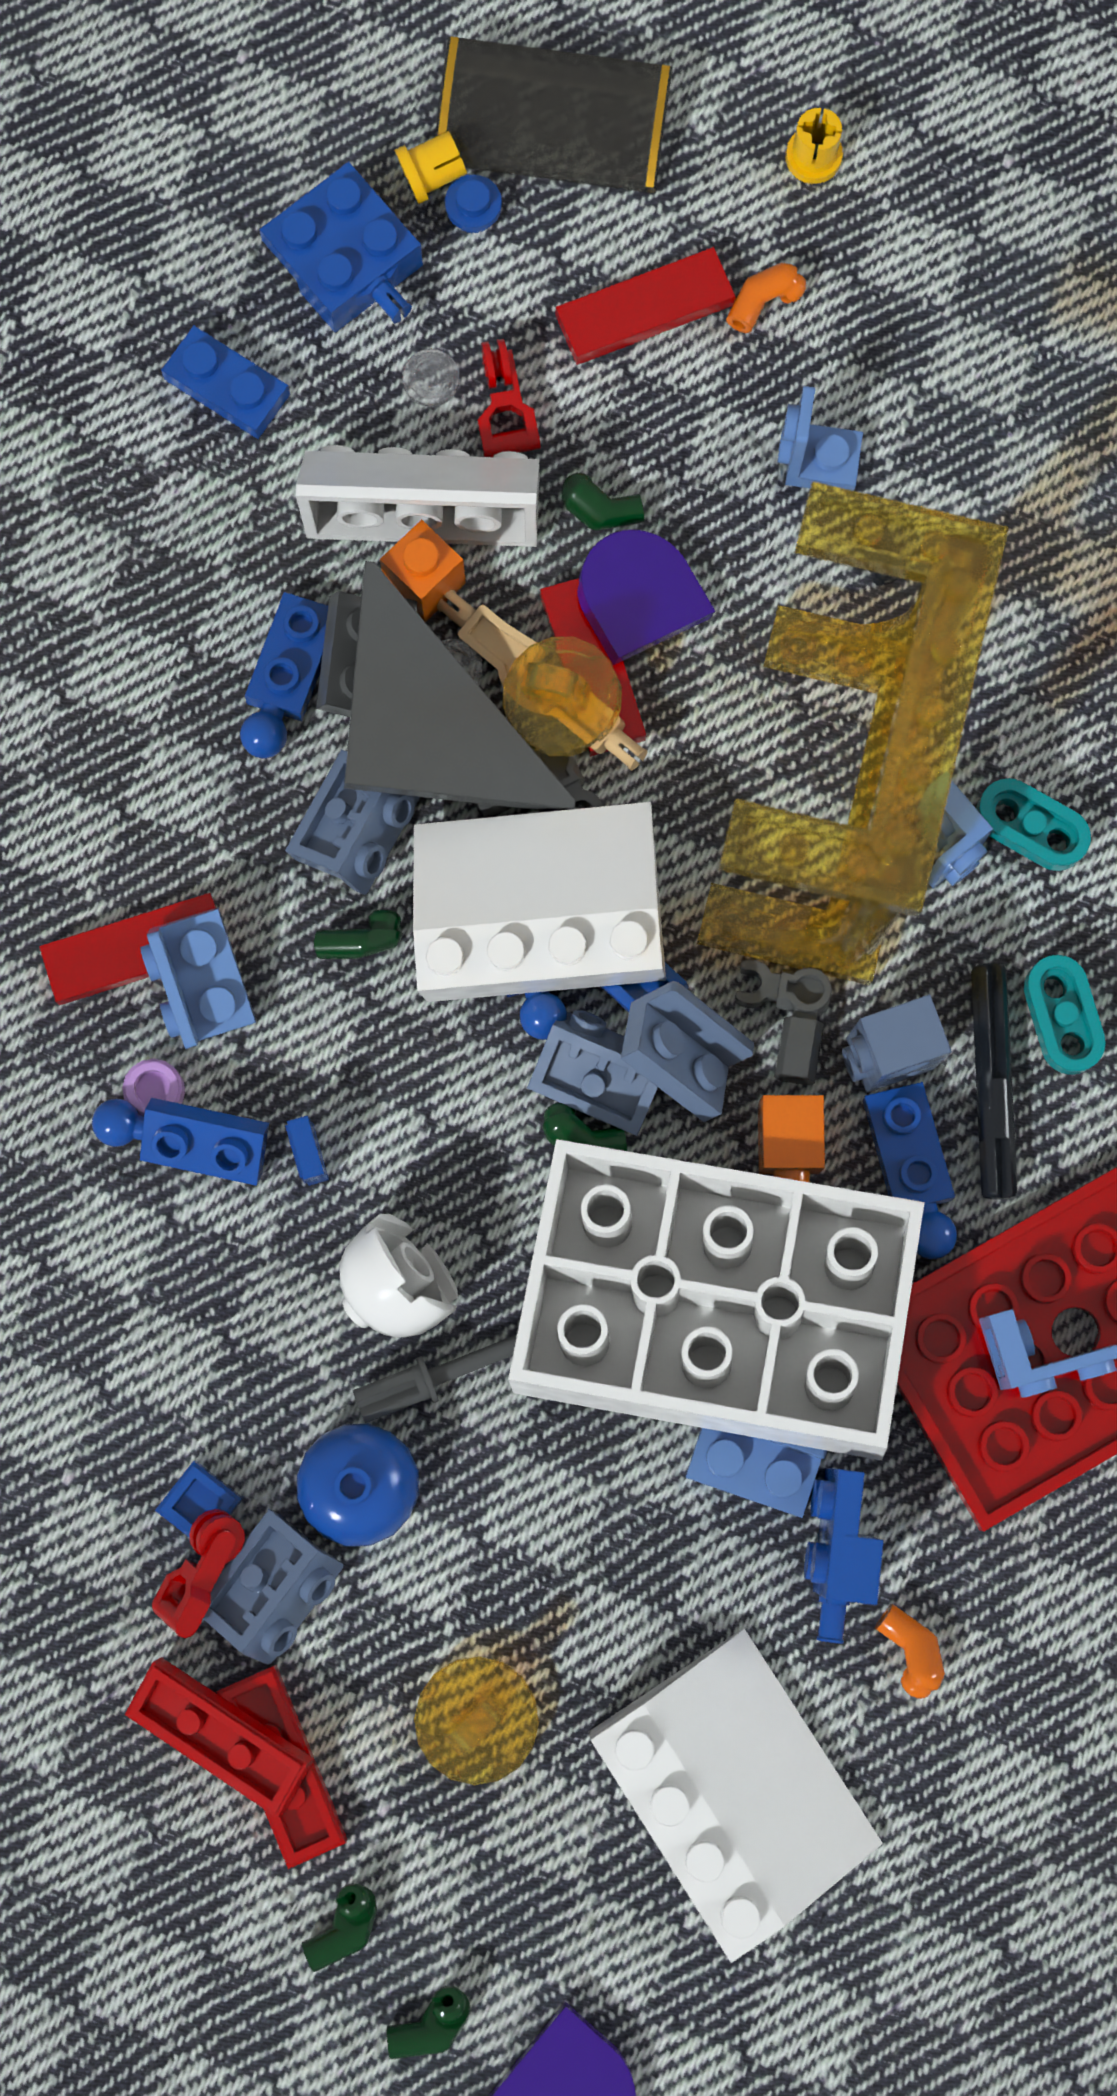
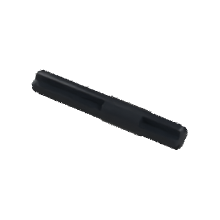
[971,963,1018,1200]

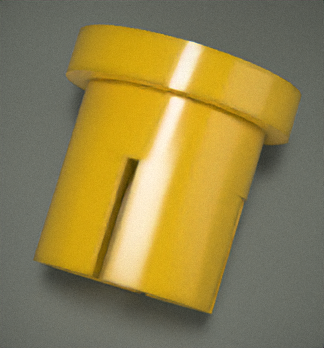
[786,108,843,184]
[394,131,467,204]

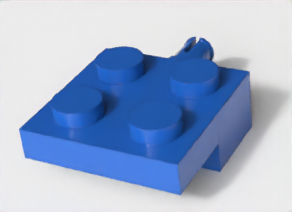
[259,162,423,333]
[804,1468,884,1644]

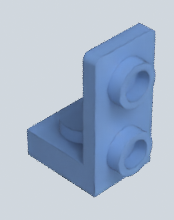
[777,386,863,495]
[979,1309,1117,1398]

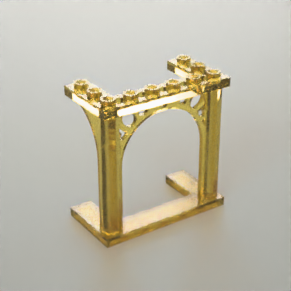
[696,481,1009,986]

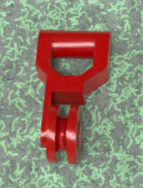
[477,338,541,457]
[152,1509,245,1638]

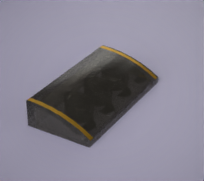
[435,36,673,194]

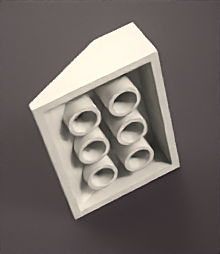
[413,802,666,1002]
[589,1628,883,1963]

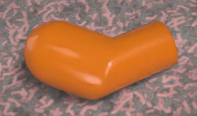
[726,263,806,333]
[875,1604,945,1699]

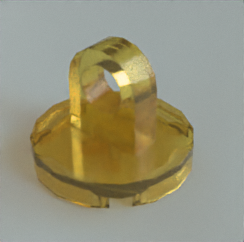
[503,637,622,756]
[414,1656,539,1785]

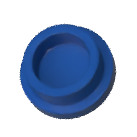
[445,175,502,233]

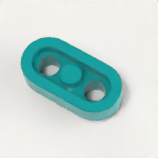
[976,778,1091,871]
[1024,955,1106,1075]

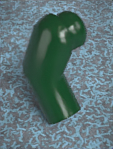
[562,473,645,530]
[314,910,403,959]
[542,1102,627,1151]
[302,1883,377,1972]
[387,1986,470,2060]

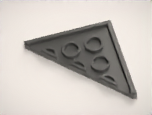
[344,561,575,811]

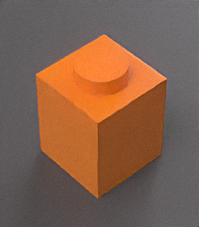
[380,519,466,622]
[758,1095,825,1183]

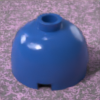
[297,1423,419,1547]

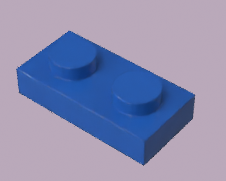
[161,325,290,439]

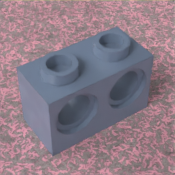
[842,994,952,1093]

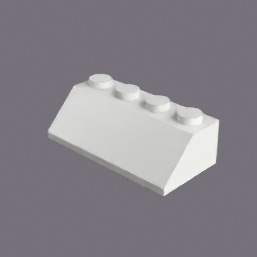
[296,445,539,547]

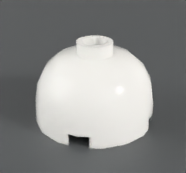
[339,1214,458,1338]

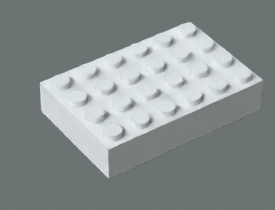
[508,1139,924,1461]

